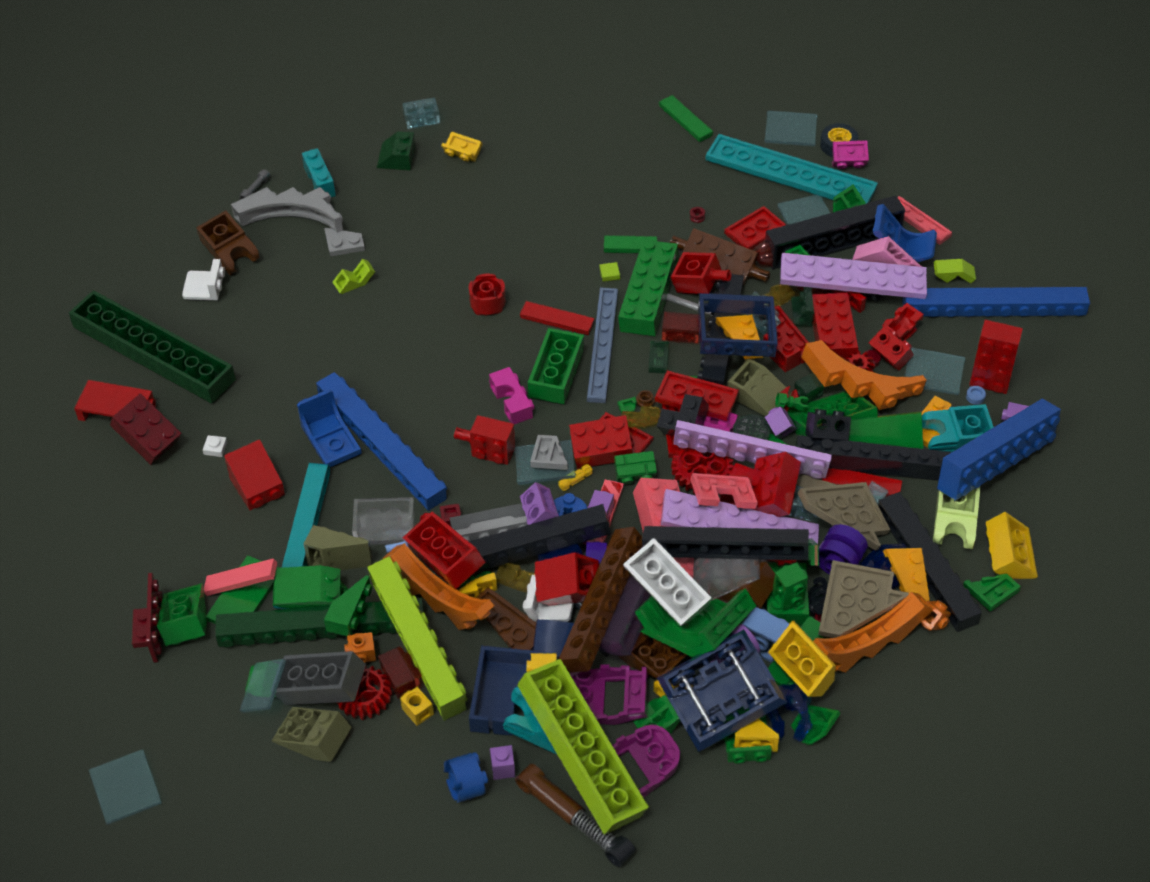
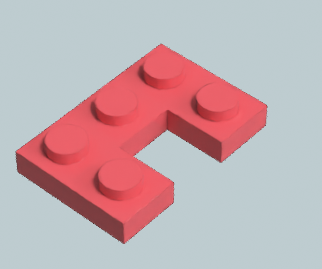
[690,473,758,509]

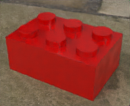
[569,415,633,469]
[751,451,801,517]

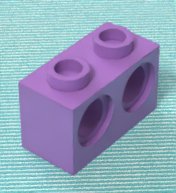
[520,482,559,525]

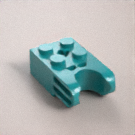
[922,404,994,452]
[503,687,557,754]

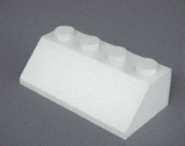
[623,538,711,626]

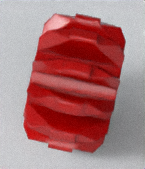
[845,350,875,372]

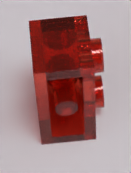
[662,312,699,343]
[378,646,422,698]

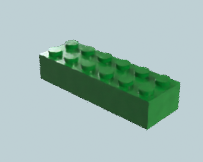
[618,240,679,336]

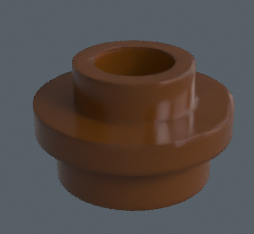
[636,390,655,408]

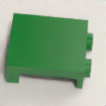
[724,709,772,764]

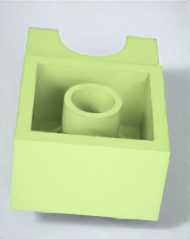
[933,487,980,549]

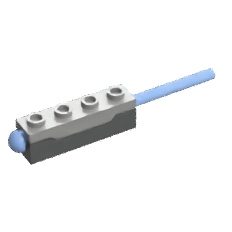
[385,503,528,553]

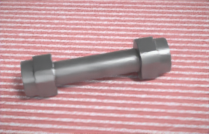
[239,169,271,200]

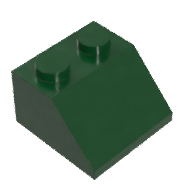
[377,131,416,170]

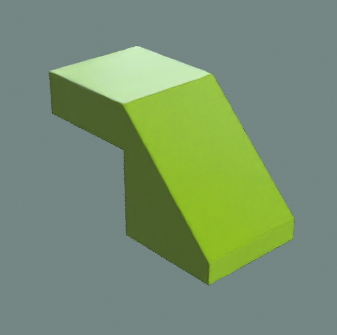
[333,259,375,294]
[934,259,976,283]

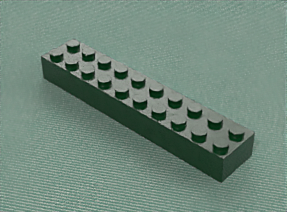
[69,290,236,404]

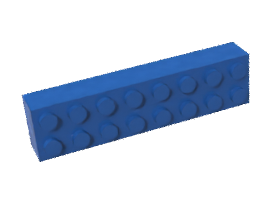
[937,398,1061,501]

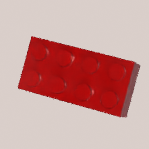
[810,293,858,360]
[969,320,1023,394]
[402,511,486,589]

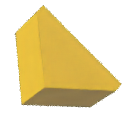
[734,719,779,752]

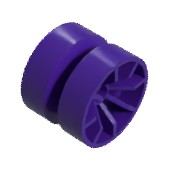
[818,524,868,575]

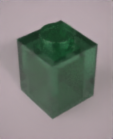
[794,372,824,404]

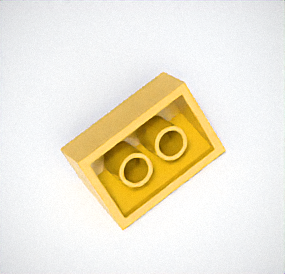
[986,512,1038,579]
[768,621,836,697]

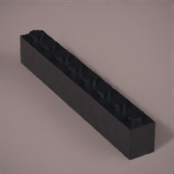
[698,274,744,385]
[795,435,952,481]
[878,492,982,632]
[469,504,611,573]
[642,526,809,560]

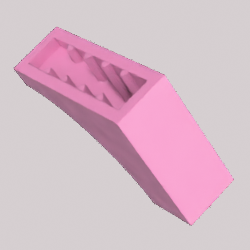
[852,236,922,267]

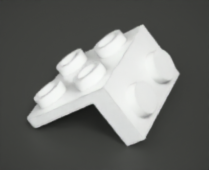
[182,259,225,300]
[523,575,574,622]

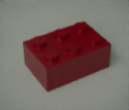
[110,393,181,465]

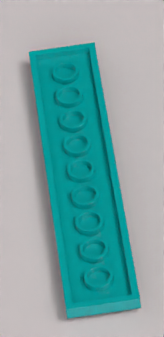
[705,134,878,203]

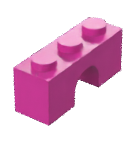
[489,367,534,425]

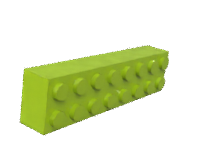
[367,556,468,721]
[517,659,649,835]

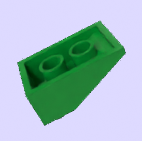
[273,565,340,609]
[157,583,207,646]

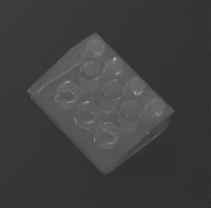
[693,558,760,601]

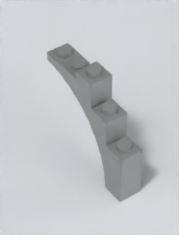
[231,187,343,232]

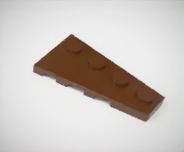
[476,587,536,650]

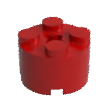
[469,273,506,315]

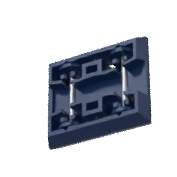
[657,629,787,752]

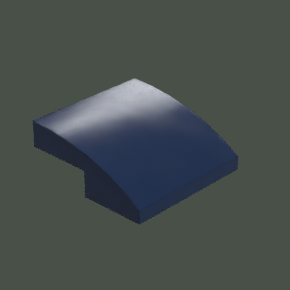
[533,619,574,653]

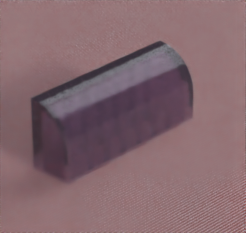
[599,576,652,655]

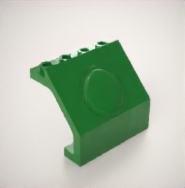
[635,568,756,657]

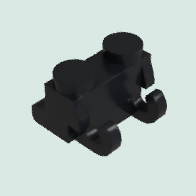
[808,577,828,615]

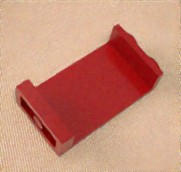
[74,380,156,421]

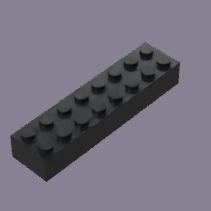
[764,195,905,270]

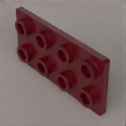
[132,573,163,663]

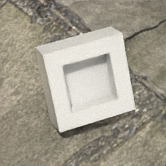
[203,435,227,457]

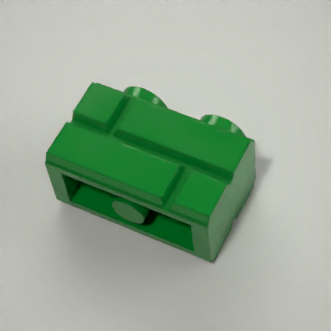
[614,451,657,485]

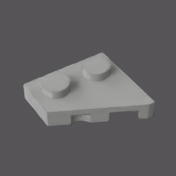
[324,228,365,257]
[530,435,568,470]

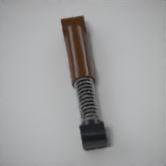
[515,763,636,868]

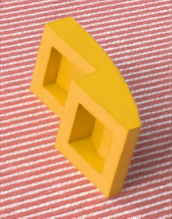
[458,573,497,598]

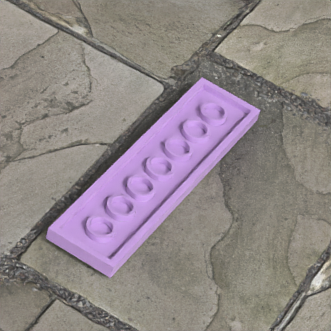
[780,253,927,299]
[673,420,832,479]
[660,489,819,544]

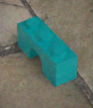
[302,148,336,197]

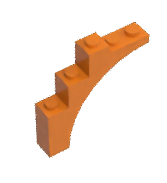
[802,340,927,410]
[383,543,494,630]
[813,592,933,672]

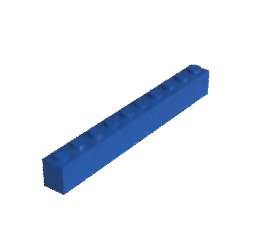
[902,287,1090,317]
[316,372,447,511]

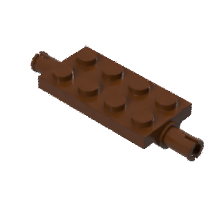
[670,228,770,286]

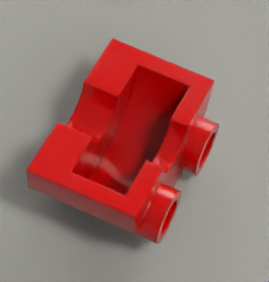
[882,303,924,340]

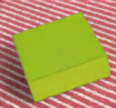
[599,262,620,282]

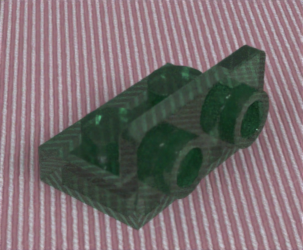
[791,287,814,326]

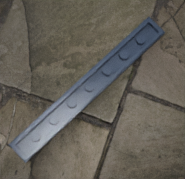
[587,288,618,403]

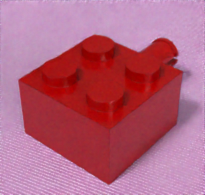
[671,252,732,294]
[454,415,515,465]

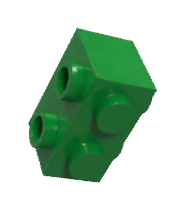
[772,562,808,610]

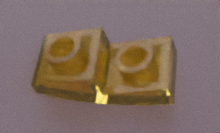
[761,284,795,307]

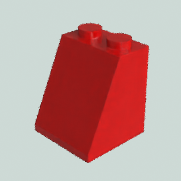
[224,439,285,511]
[534,552,599,606]

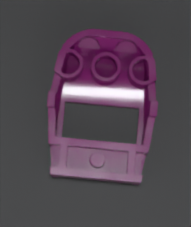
[570,665,648,725]
[612,725,680,797]

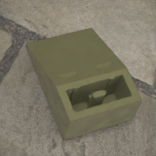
[728,359,792,416]
[303,525,373,570]
[272,707,352,762]

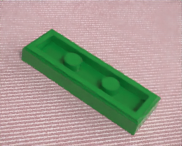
[604,236,657,253]

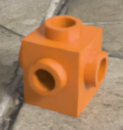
[921,600,952,631]
[344,632,376,663]

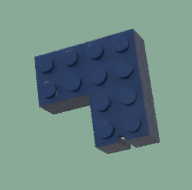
[469,646,561,736]

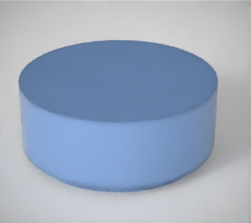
[966,386,986,405]

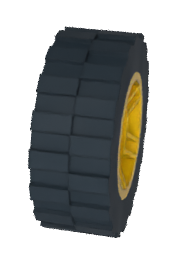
[820,123,858,157]

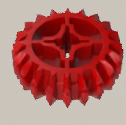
[336,665,392,720]

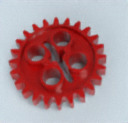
[671,448,734,494]

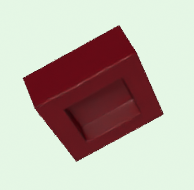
[440,504,461,526]

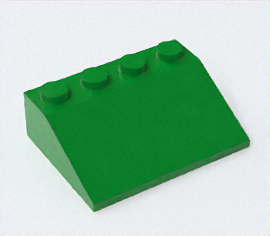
[787,391,878,436]

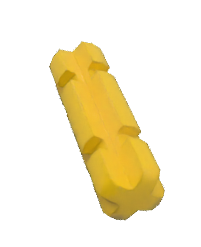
[558,464,593,491]

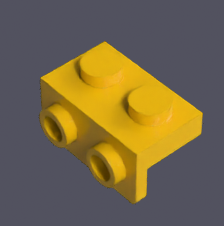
[441,132,483,162]

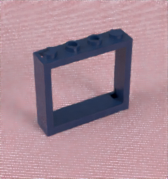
[698,293,778,357]

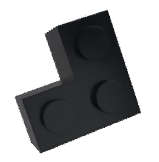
[657,394,709,436]

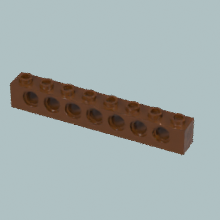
[559,527,642,673]

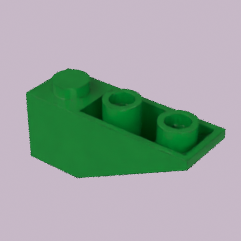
[324,575,373,636]

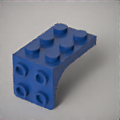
[873,204,937,263]
[297,389,362,467]

